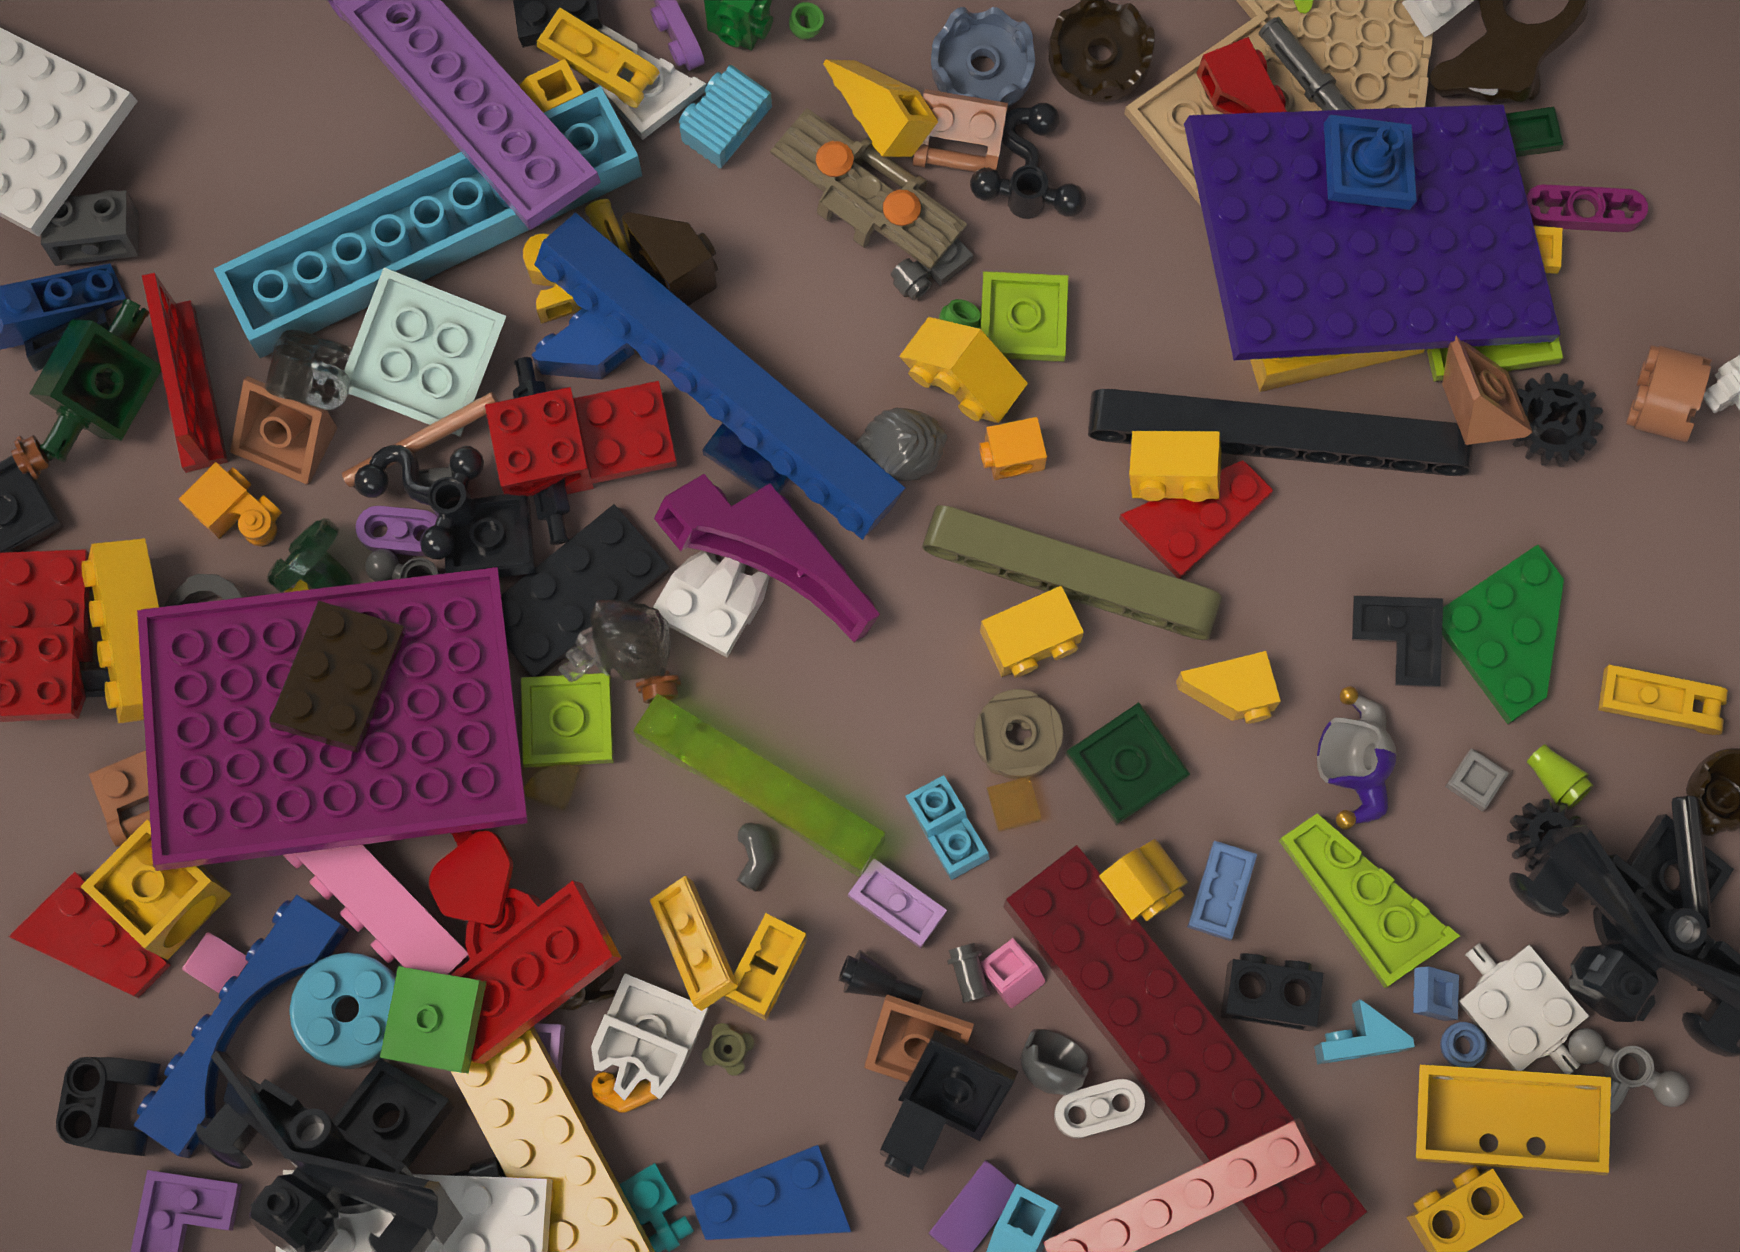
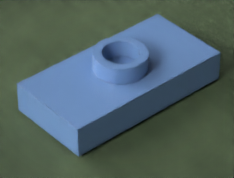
[1187,840,1257,941]

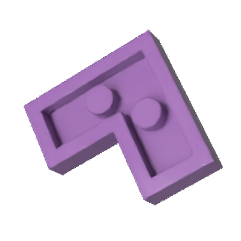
[131,1170,242,1252]

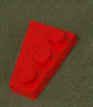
[8,871,171,998]

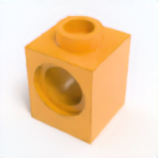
[979,417,1047,480]

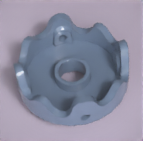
[931,7,1035,107]

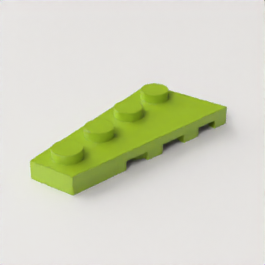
[1279,813,1460,989]

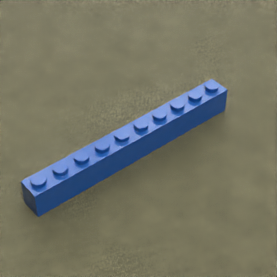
[534,212,905,540]

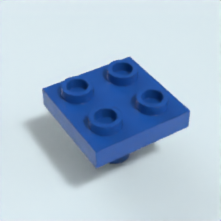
[1324,115,1417,210]

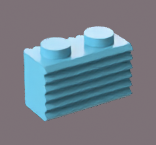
[679,65,772,168]

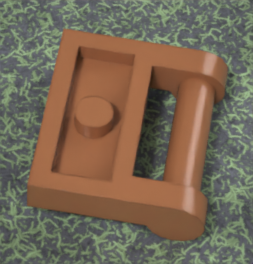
[913,89,1008,172]
[89,750,150,847]

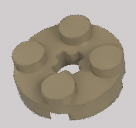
[974,689,1063,779]

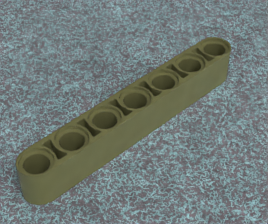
[922,505,1222,640]

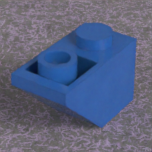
[531,308,635,380]

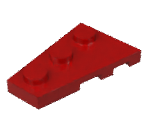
[1119,460,1273,579]

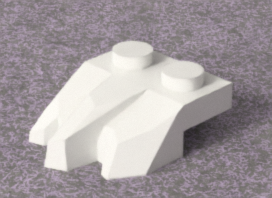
[650,551,770,658]
[591,973,709,1101]

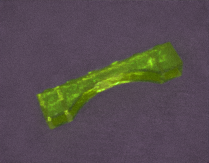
[633,694,885,878]

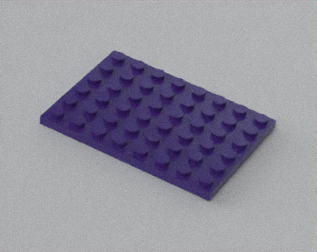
[1184,104,1561,361]

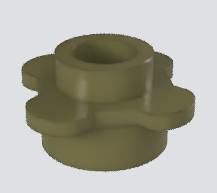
[702,1023,754,1076]

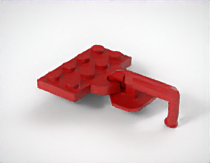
[429,830,622,1064]

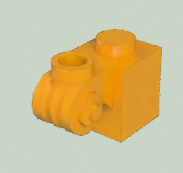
[179,462,282,546]

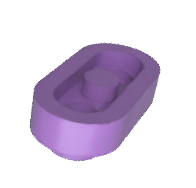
[650,0,705,71]
[356,506,437,556]

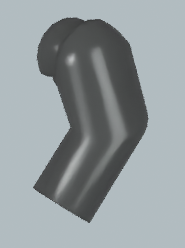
[737,822,775,892]

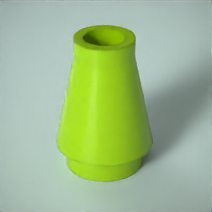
[1526,744,1594,810]

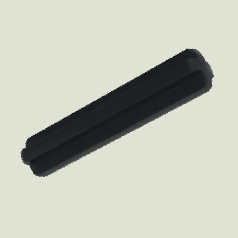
[1671,796,1713,929]

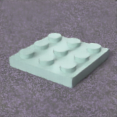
[337,268,506,436]

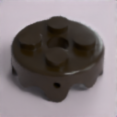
[1048,0,1155,102]

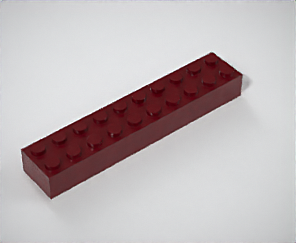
[1003,845,1367,1252]

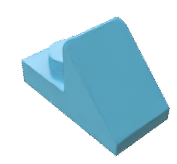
[1314,999,1415,1065]

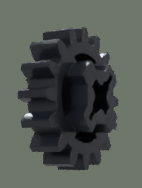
[1513,373,1603,467]

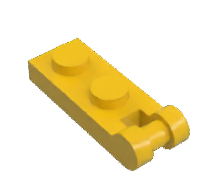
[537,7,660,108]
[1598,664,1728,735]

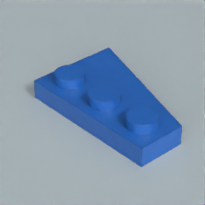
[689,1145,851,1240]

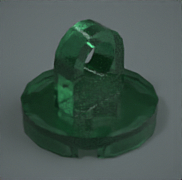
[267,518,354,593]

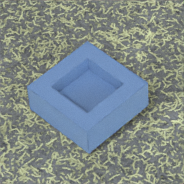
[1413,966,1459,1021]

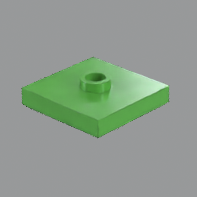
[380,966,486,1074]

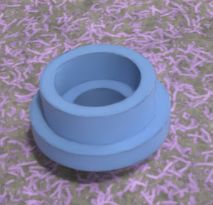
[1440,1022,1487,1068]

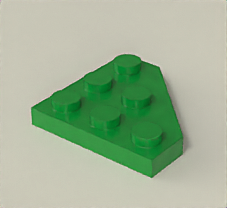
[1442,544,1564,724]

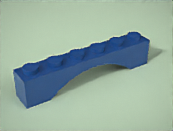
[134,894,349,1158]

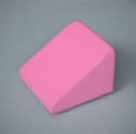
[182,932,248,993]
[980,938,1045,1008]

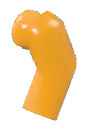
[591,1072,658,1113]

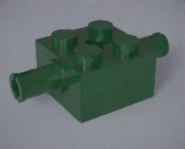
[29,299,162,462]

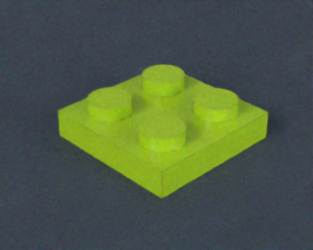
[980,271,1068,362]
[521,673,614,768]

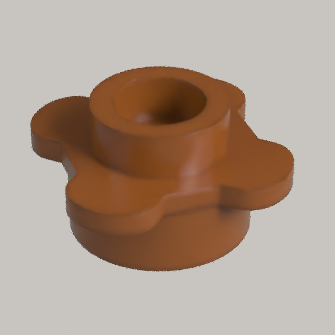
[11,435,50,479]
[635,670,681,704]

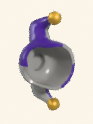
[1317,686,1397,830]

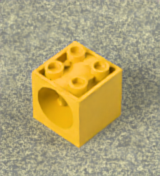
[80,820,232,960]

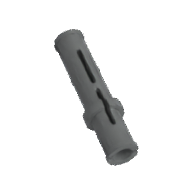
[1258,17,1356,111]

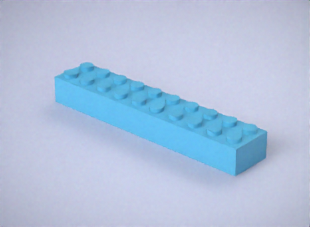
[214,86,642,358]

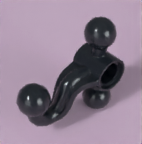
[970,103,1086,219]
[354,445,484,560]

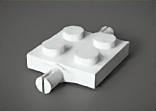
[1458,943,1589,1074]

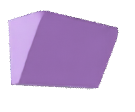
[928,1160,1016,1252]

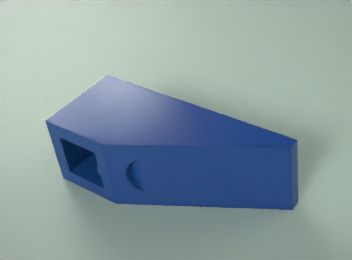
[0,263,126,350]

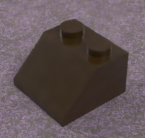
[621,212,718,306]

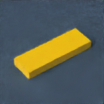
[650,876,738,1011]

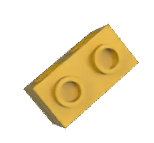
[724,913,807,1021]
[1406,1166,1524,1252]

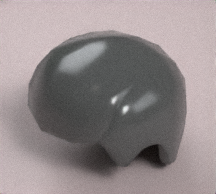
[1020,1029,1089,1095]

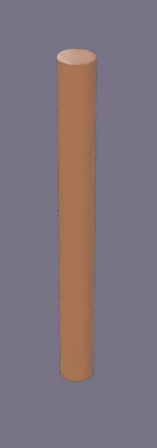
[342,392,499,488]

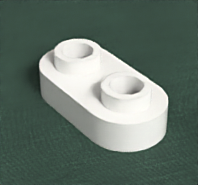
[1054,1079,1145,1138]

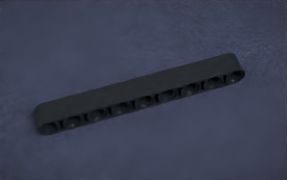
[1088,389,1473,476]

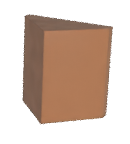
[1442,335,1533,445]
[230,376,337,485]
[864,995,974,1082]

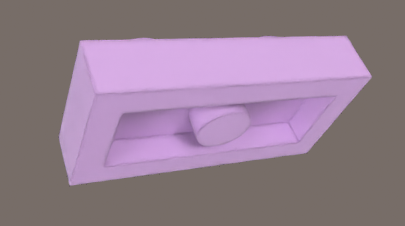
[848,858,947,949]

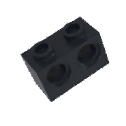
[1221,953,1324,1031]
[880,1098,947,1178]

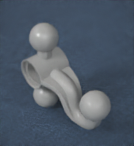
[1568,1028,1690,1114]

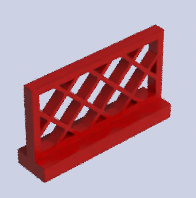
[142,272,228,473]

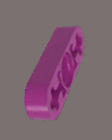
[1526,184,1648,232]

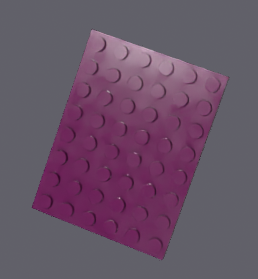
[137,567,528,871]

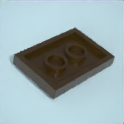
[269,600,406,753]

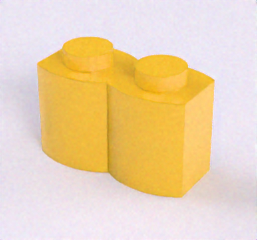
[1099,839,1188,922]

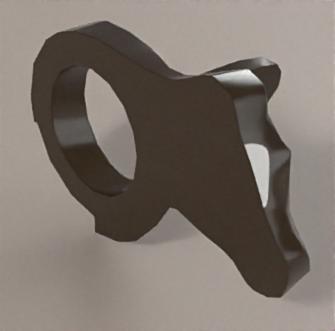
[1429,0,1588,102]

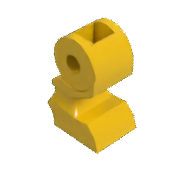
[523,233,581,324]

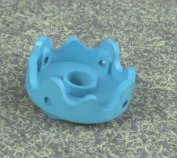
[289,952,396,1069]

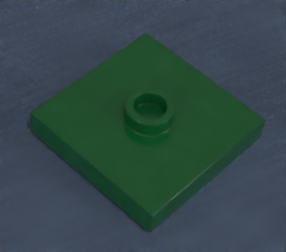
[1065,702,1190,826]

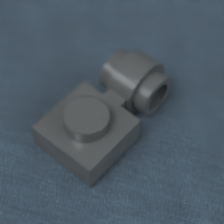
[891,238,973,300]

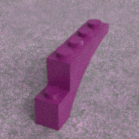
[654,474,880,643]

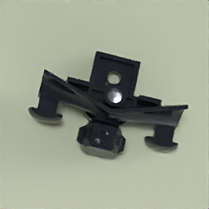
[1509,814,1740,1057]
[196,1050,463,1252]

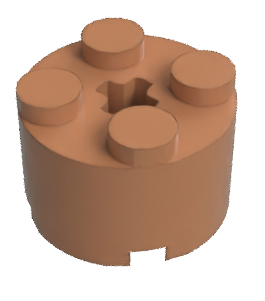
[1626,345,1712,442]

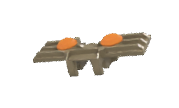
[770,108,967,270]

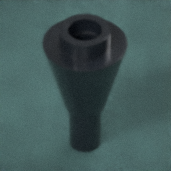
[839,950,923,1005]

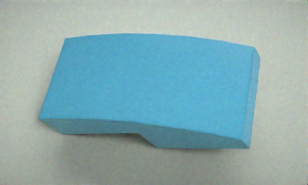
[905,775,990,880]

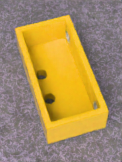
[1416,1064,1611,1175]

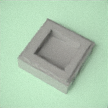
[1445,748,1509,812]

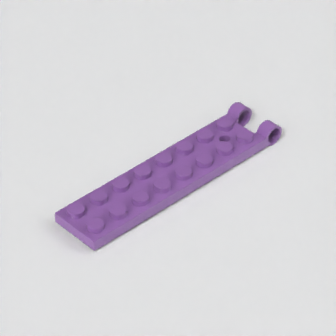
[328,0,601,231]

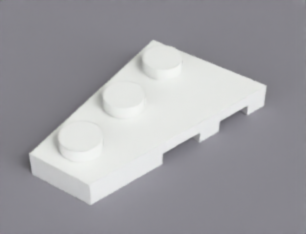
[588,24,706,140]

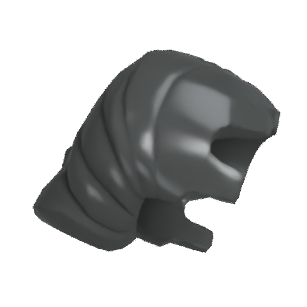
[855,407,948,481]

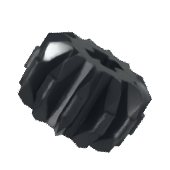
[1507,799,1581,872]

